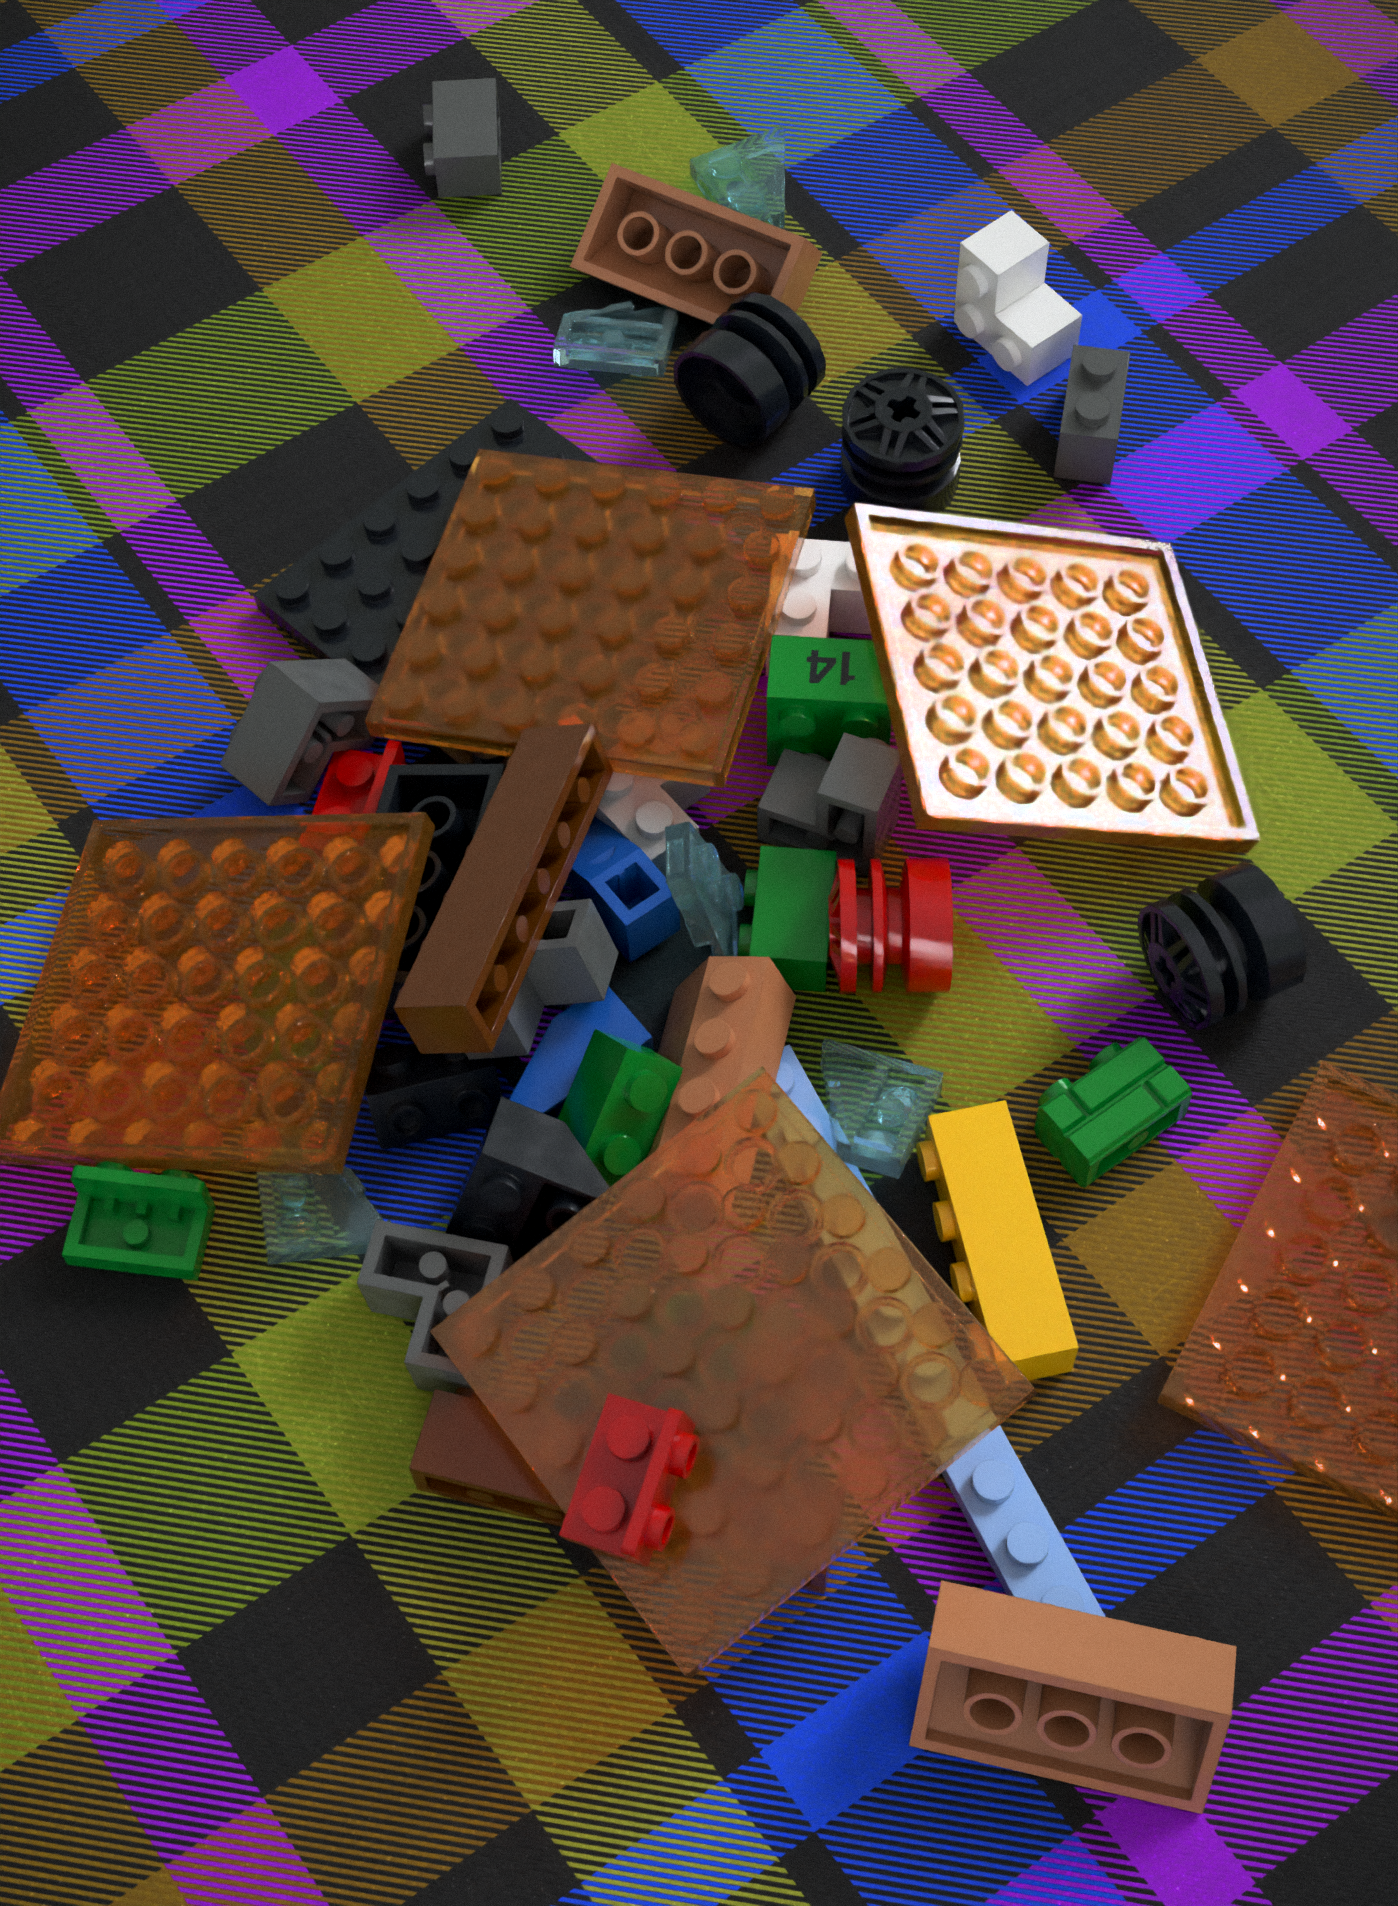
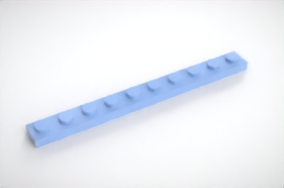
[762,1044,1106,1617]

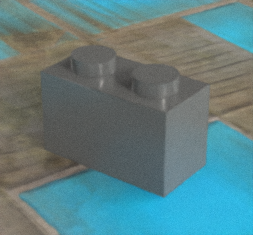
[423,78,502,198]
[1054,345,1130,484]

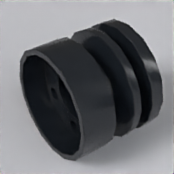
[673,292,826,449]
[840,368,965,526]
[1137,861,1307,1030]

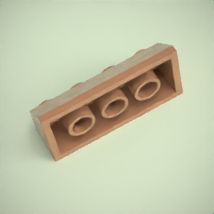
[570,163,823,325]
[613,956,796,1231]
[909,1580,1237,1814]

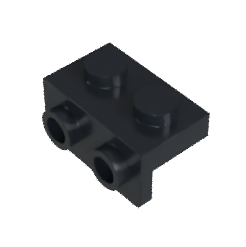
[359,1043,503,1149]

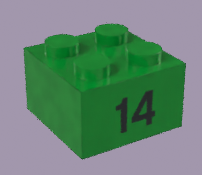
[767,635,896,766]

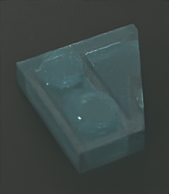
[690,126,785,228]
[553,301,680,378]
[665,821,744,956]
[821,1038,944,1179]
[252,1126,392,1265]

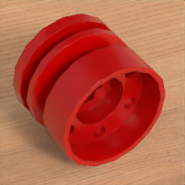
[828,858,953,994]

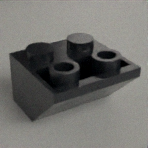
[445,1097,614,1288]

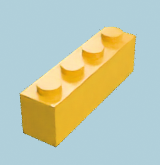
[916,1100,1079,1388]

